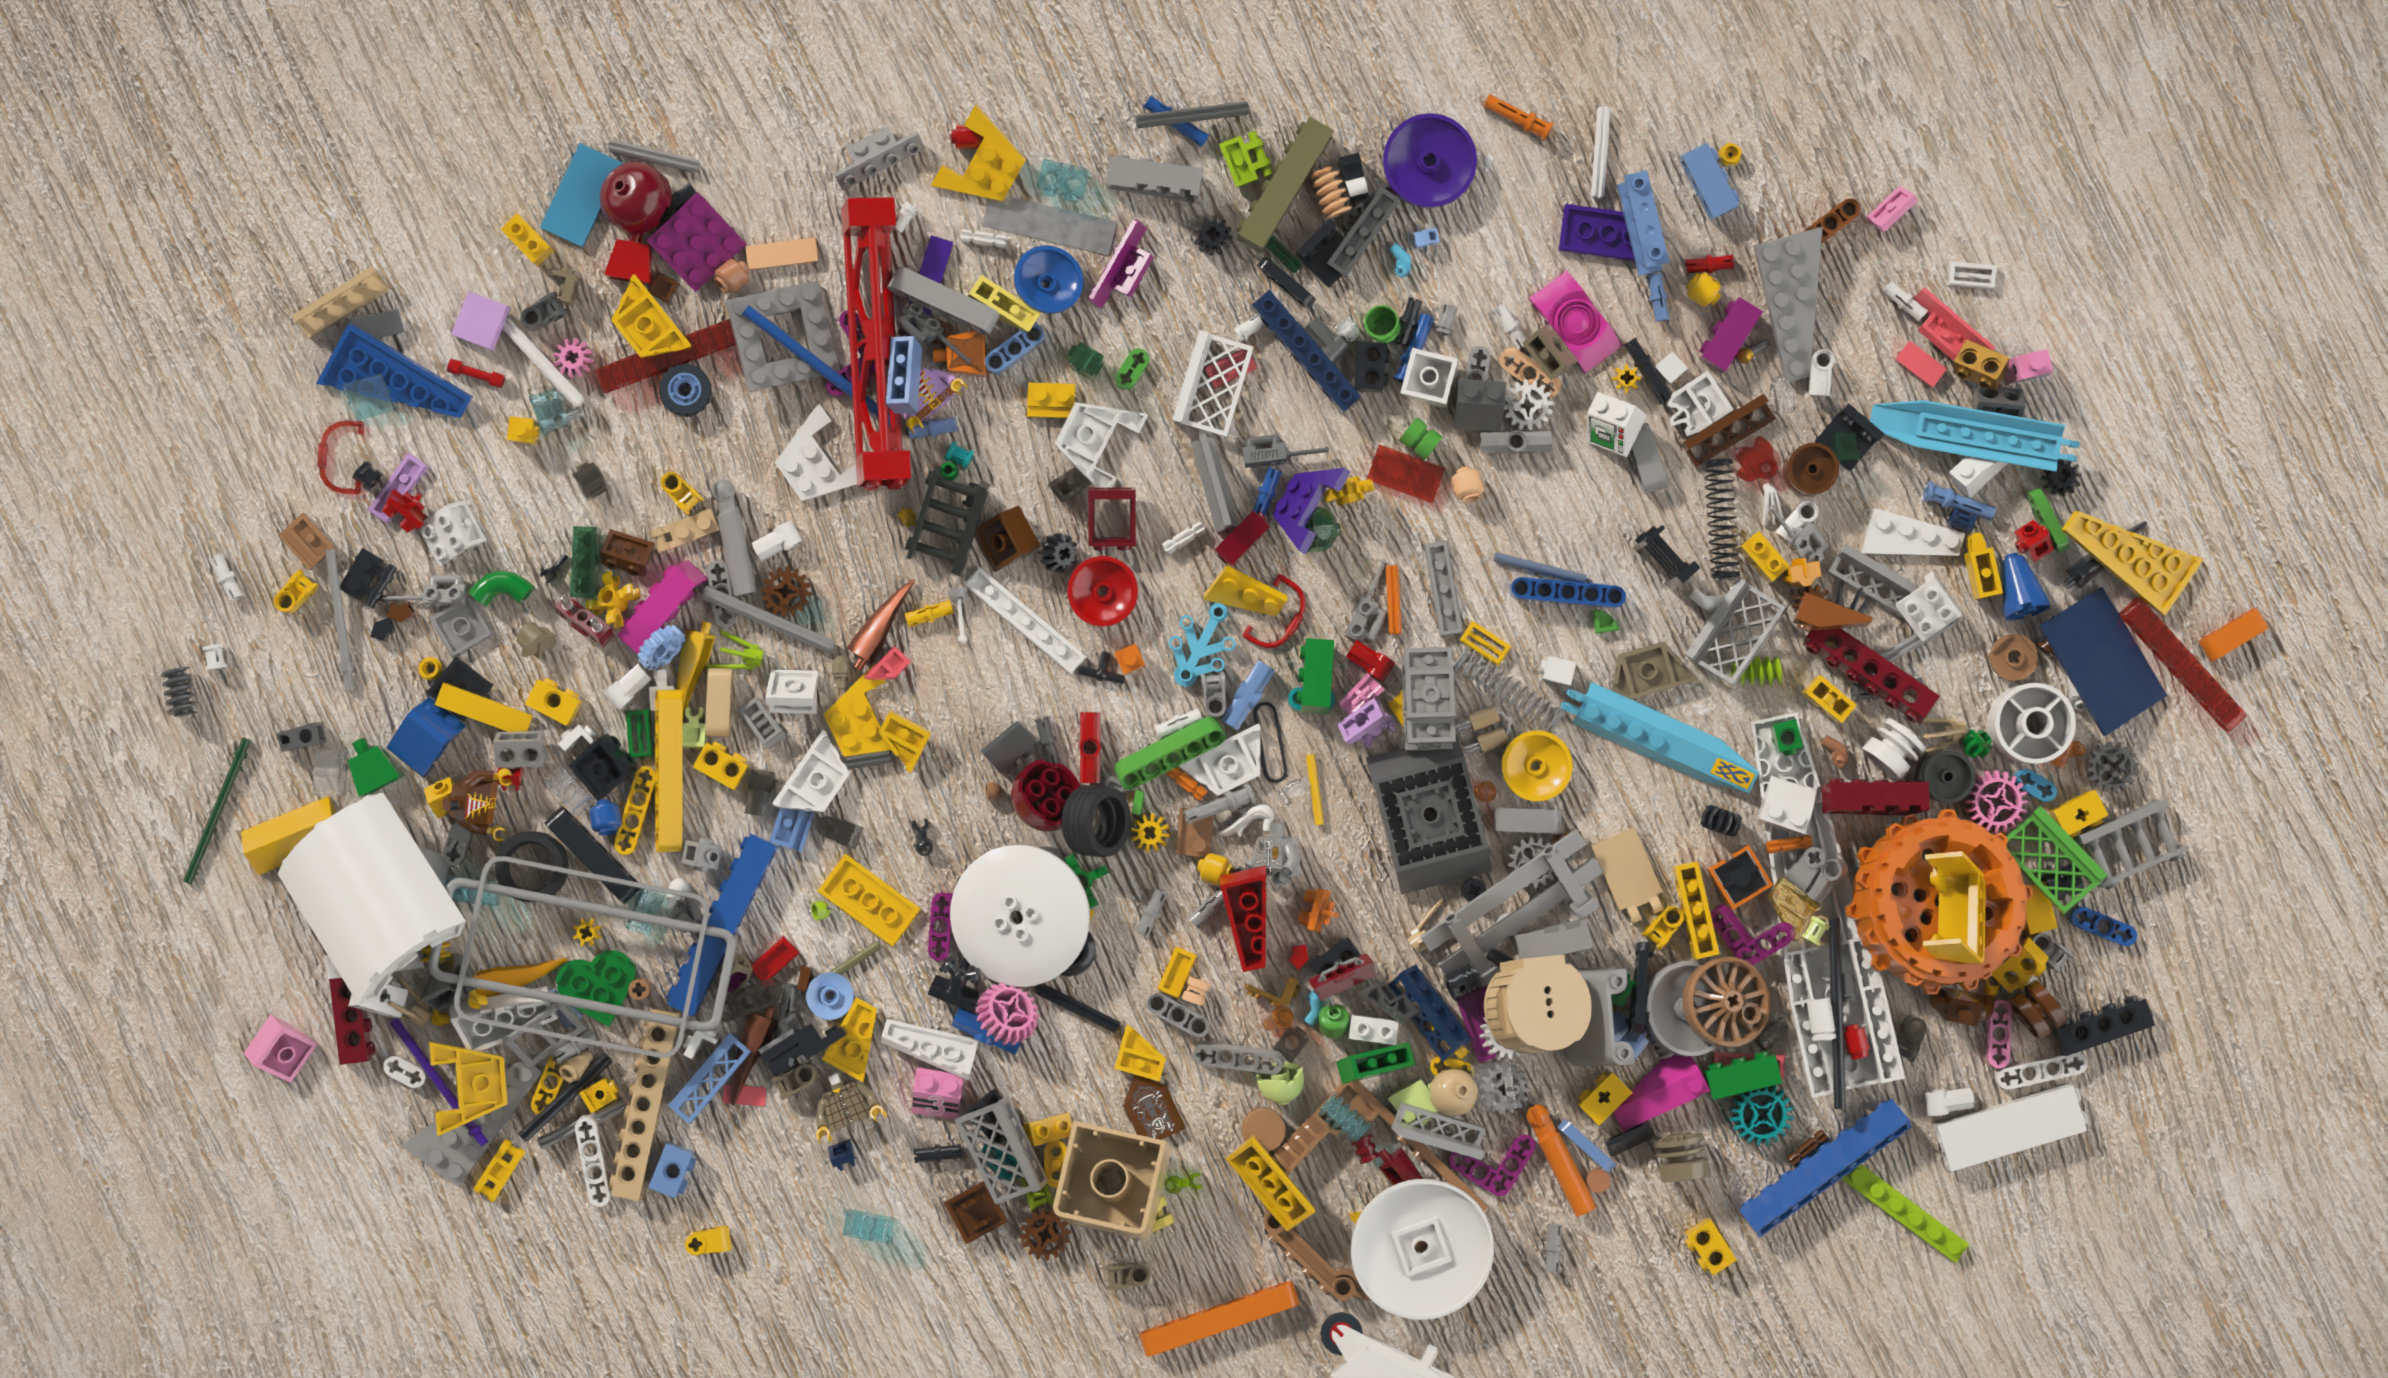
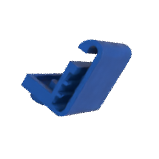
[386,697,466,778]

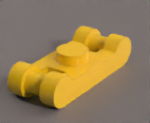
[473,1138,527,1203]

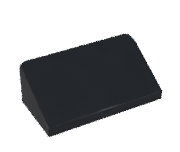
[1604,1122,1653,1157]

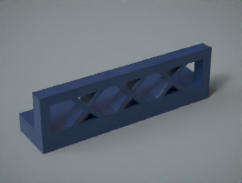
[1388,964,1472,1062]

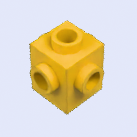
[424,777,454,819]

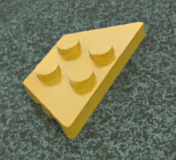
[611,274,692,358]

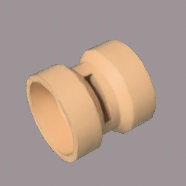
[1181,976,1211,1006]

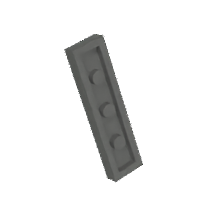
[1326,187,1401,277]

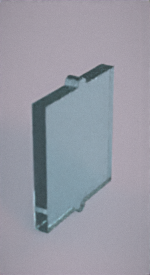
[343,374,395,421]

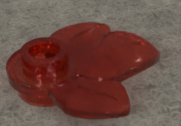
[1735,436,1778,482]

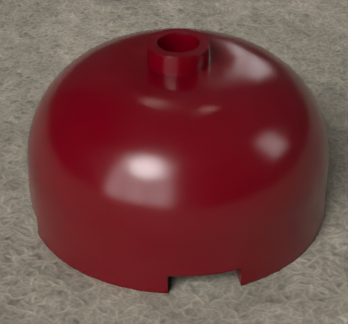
[599,162,672,235]
[1011,759,1081,832]

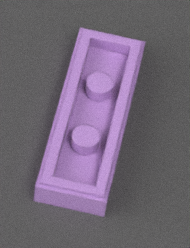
[368,453,429,524]

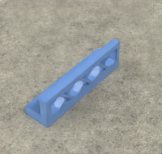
[668,1033,752,1124]

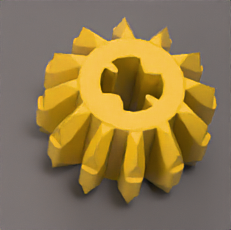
[1130,813,1170,853]

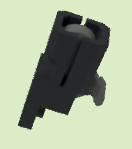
[759,1013,849,1077]

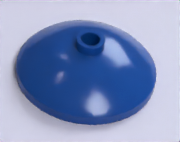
[1014,245,1083,314]

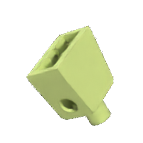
[1387,1078,1437,1127]

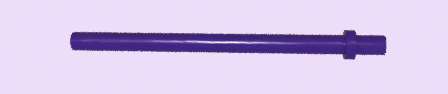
[390,1018,489,1147]

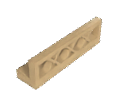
[292,266,390,340]

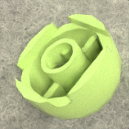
[1256,1062,1304,1105]

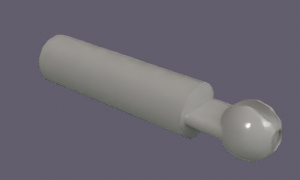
[712,480,757,597]

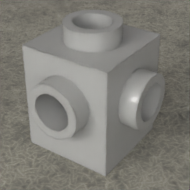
[682,838,722,873]

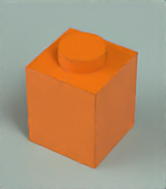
[1114,643,1146,676]

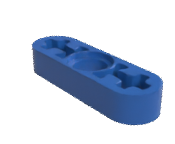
[2069,907,2137,946]

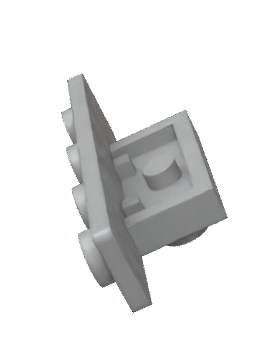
[834,126,925,190]

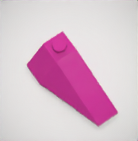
[1613,1055,1710,1131]

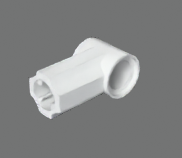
[1808,349,1835,397]
[1775,501,1818,543]
[752,520,803,561]
[604,664,652,711]
[1924,1087,1974,1116]

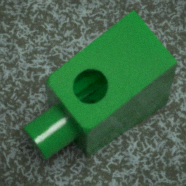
[348,737,404,797]

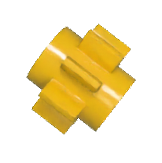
[1611,364,1641,394]
[573,918,602,946]

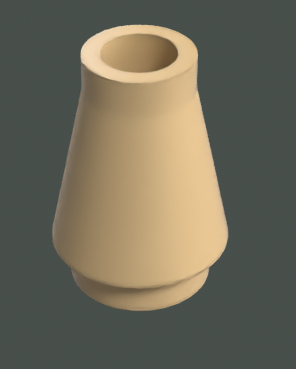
[559,1050,594,1083]

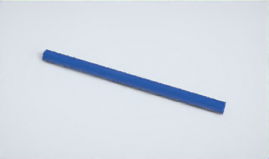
[742,305,891,428]

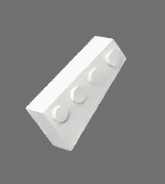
[450,986,558,1051]

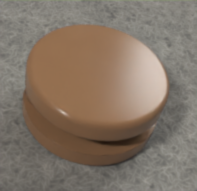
[1242,1107,1286,1152]

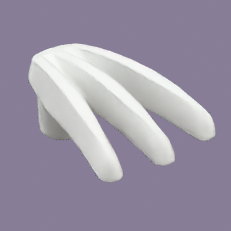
[1762,483,1783,526]

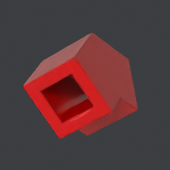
[1288,944,1309,970]

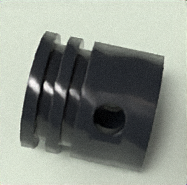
[1443,964,1482,1001]

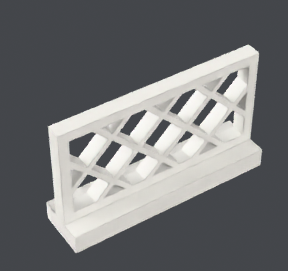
[1173,330,1254,437]

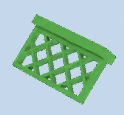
[2006,806,2108,915]

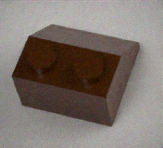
[975,505,1041,572]

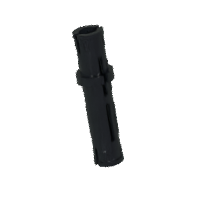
[1624,337,1672,405]

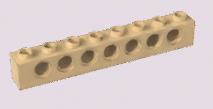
[609,1008,682,1201]

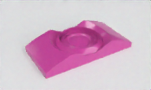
[1529,271,1623,374]

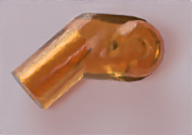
[2053,741,2086,769]

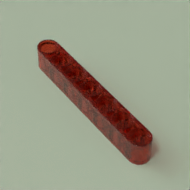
[594,319,736,393]
[2119,597,2247,733]

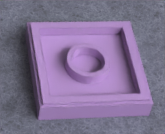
[451,291,511,351]

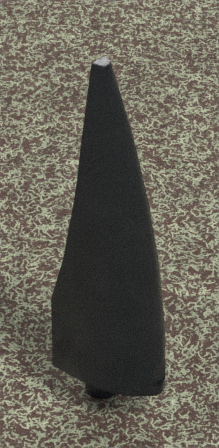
[2062,521,2148,590]

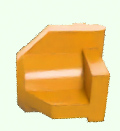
[1783,558,1821,586]

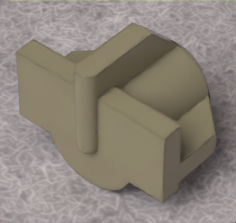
[516,622,555,659]

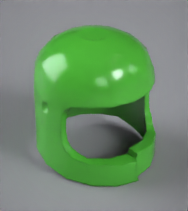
[1364,305,1401,343]

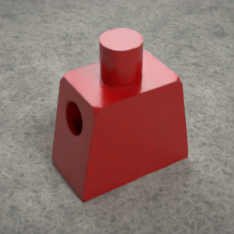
[604,233,653,286]

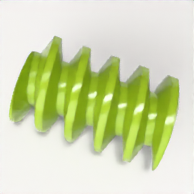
[1731,656,1782,686]

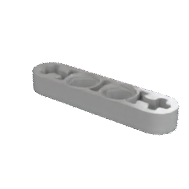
[1192,1041,1285,1075]

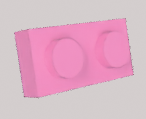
[1866,186,1918,232]

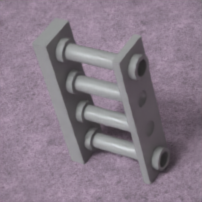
[2075,798,2189,890]

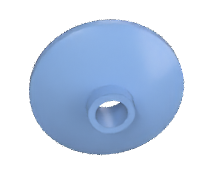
[806,972,854,1020]

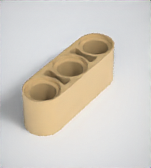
[705,668,734,737]

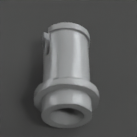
[1435,304,1458,336]

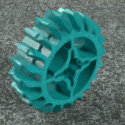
[1729,1085,1794,1146]

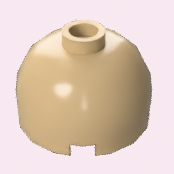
[1430,1069,1478,1117]

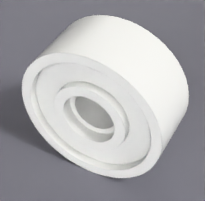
[1987,683,2076,764]

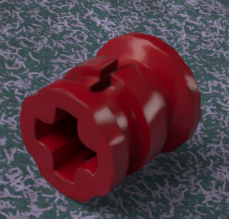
[1350,1134,1379,1164]

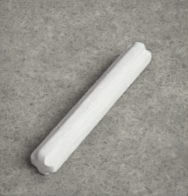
[1591,106,1610,199]

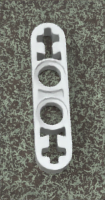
[1995,1053,2087,1089]
[575,1115,611,1207]

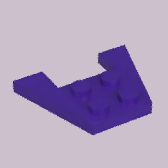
[1272,467,1351,554]

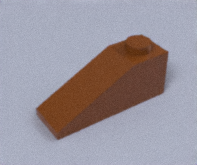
[1792,593,1873,632]

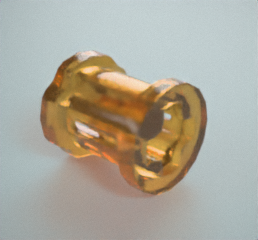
[1474,781,1497,802]

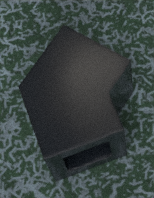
[370,618,396,641]

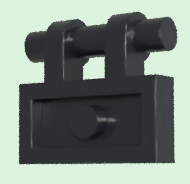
[340,548,397,608]

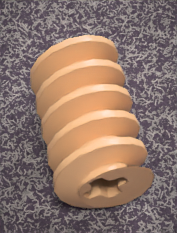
[1310,167,1352,220]

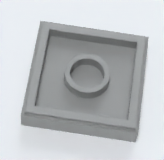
[429,594,494,659]

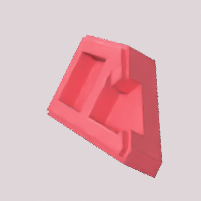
[864,646,911,680]

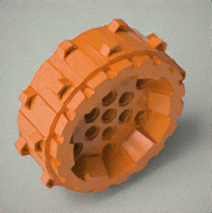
[1845,809,2033,995]

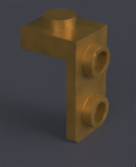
[1244,975,1301,1008]

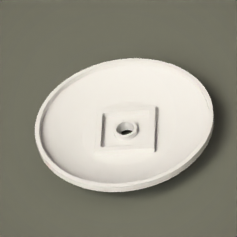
[950,845,1090,987]
[1351,1179,1494,1320]

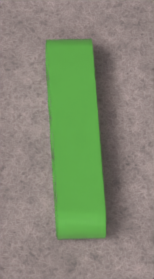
[1114,716,1225,789]

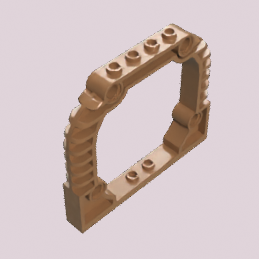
[1263,1081,1488,1301]

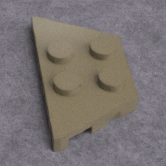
[1611,641,1698,699]

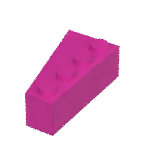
[617,560,708,654]

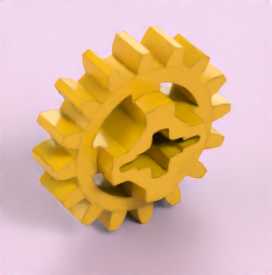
[1323,476,1374,506]

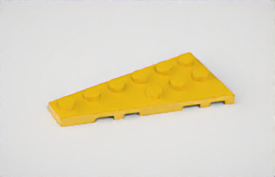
[2061,511,2204,615]

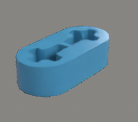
[2014,769,2057,802]

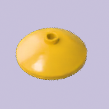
[1501,730,1573,801]

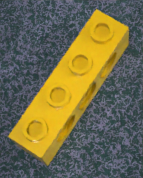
[1671,861,1720,959]

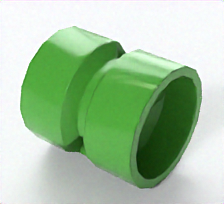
[1398,417,1443,461]

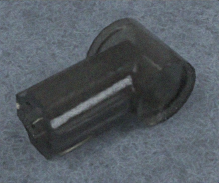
[744,768,775,817]

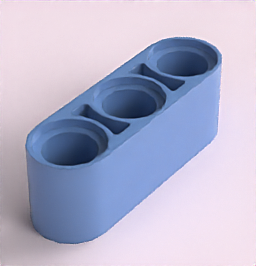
[985,323,1045,375]

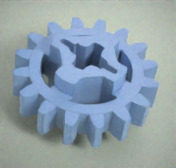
[637,625,686,670]

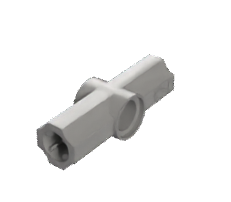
[1480,430,1552,454]

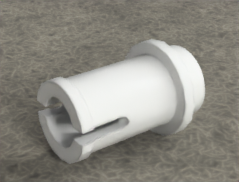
[895,201,918,233]
[1233,314,1265,341]

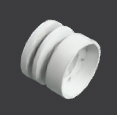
[1862,718,1926,780]

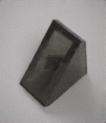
[1048,467,1092,506]

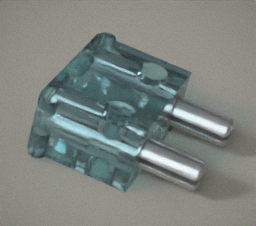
[529,388,583,436]

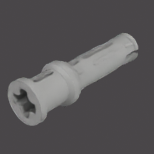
[1183,784,1255,825]

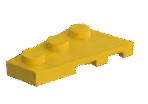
[822,997,878,1082]

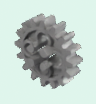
[1507,837,1554,888]

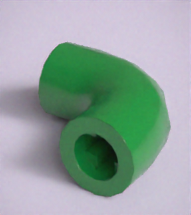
[469,570,535,607]

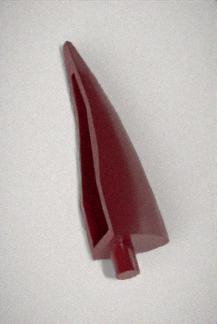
[1377,1147,1424,1185]

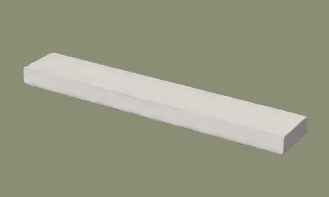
[964,567,1087,675]

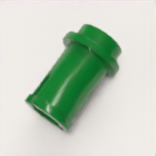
[940,462,959,481]

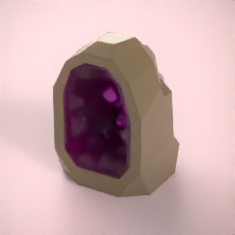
[716,952,753,994]

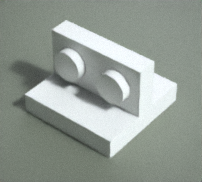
[765,669,819,714]

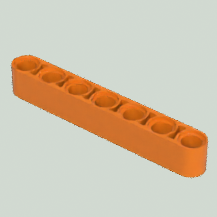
[1138,1280,1300,1357]

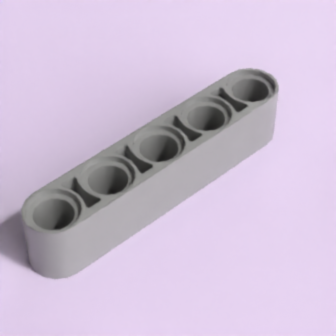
[887,266,1000,336]

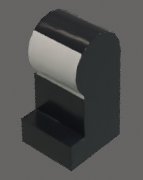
[1338,152,1369,201]

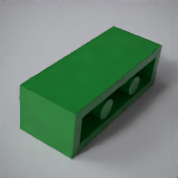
[1297,638,1334,715]
[1336,1042,1415,1085]
[1703,1051,1782,1100]

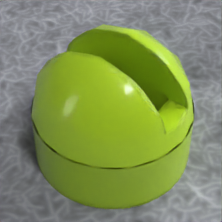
[811,901,830,921]

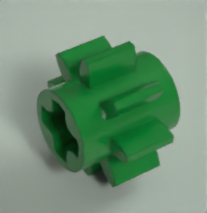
[1962,729,1993,759]

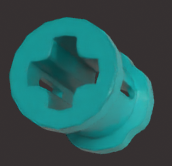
[944,441,975,470]

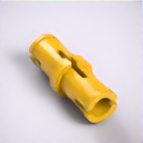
[905,599,954,628]

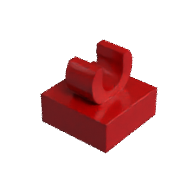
[496,767,524,791]

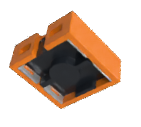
[1706,845,1773,910]

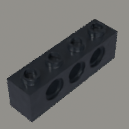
[2051,995,2155,1056]

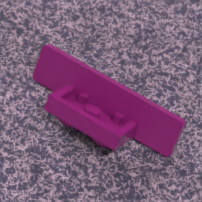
[1089,219,1154,309]

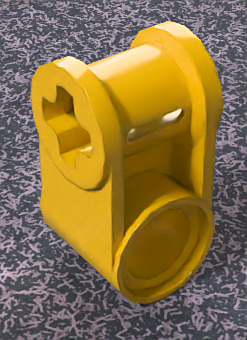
[660,472,705,516]
[274,569,319,614]
[1641,905,1684,950]
[685,1226,732,1255]

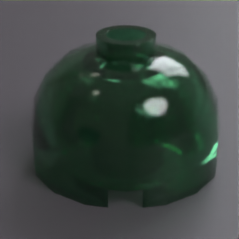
[1305,506,1341,553]

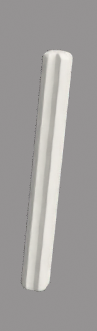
[502,318,584,407]

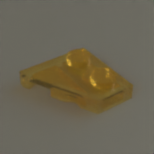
[1768,877,1820,942]

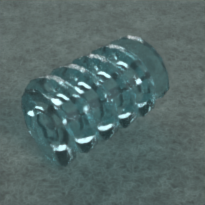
[1318,1091,1371,1143]

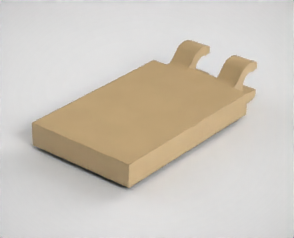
[1591,827,1664,923]

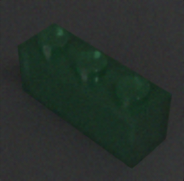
[570,526,602,599]

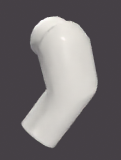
[1689,589,1723,612]

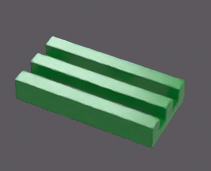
[625,709,654,758]

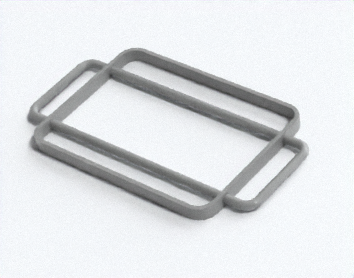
[428,856,736,1058]

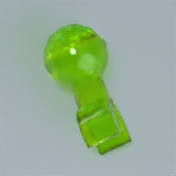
[1165,1172,1203,1194]

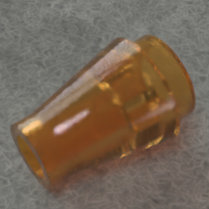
[1263,1006,1294,1031]

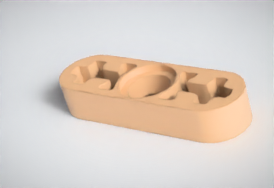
[1499,348,1561,398]

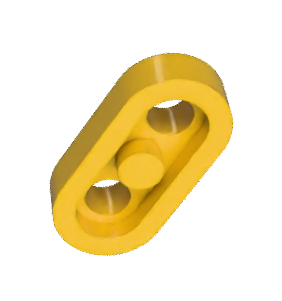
[1044,1140,1067,1188]

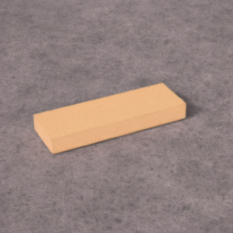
[746,238,819,271]

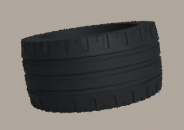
[1061,785,1131,857]
[494,831,569,903]

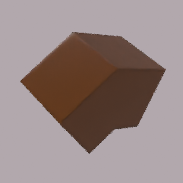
[386,602,415,623]

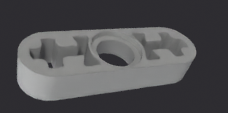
[1465,346,1490,381]
[707,560,737,628]

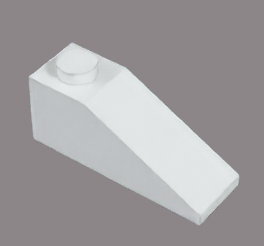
[1949,456,2008,498]

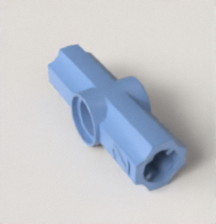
[1221,660,1275,731]

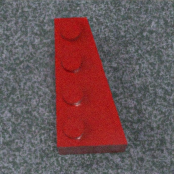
[1220,865,1266,972]

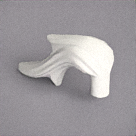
[1214,804,1275,837]

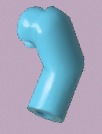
[1388,242,1411,277]
[1304,990,1325,1027]

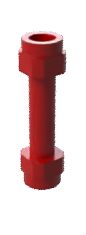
[447,358,506,389]

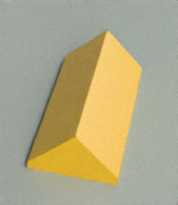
[241,796,336,875]
[1225,1135,1316,1231]

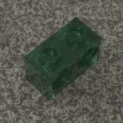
[1067,342,1105,382]

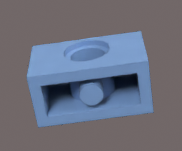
[648,1141,697,1198]

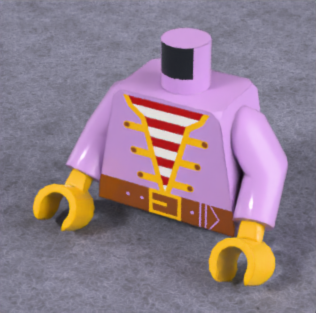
[902,368,968,434]

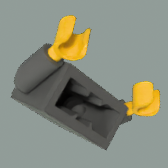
[420,953,487,1026]

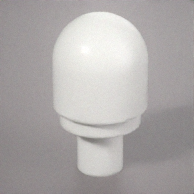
[666,878,688,911]

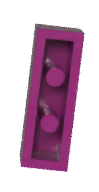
[1699,297,1763,374]

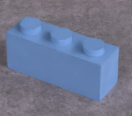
[1679,143,1740,222]
[886,336,922,414]

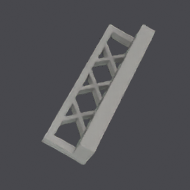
[1827,544,1919,620]
[1391,1102,1486,1160]

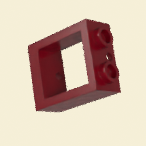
[1088,487,1136,550]

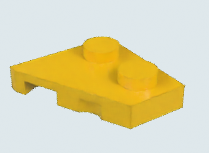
[878,710,932,773]
[1114,1024,1166,1081]

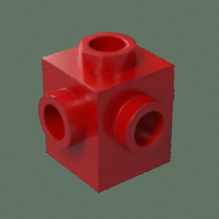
[2014,519,2054,562]

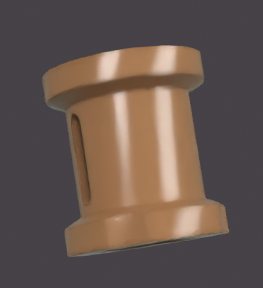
[628,978,653,1000]

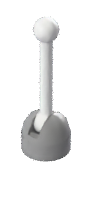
[948,587,967,644]

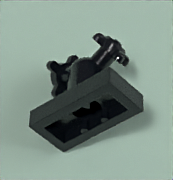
[927,957,981,1012]

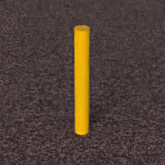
[1306,754,1324,825]

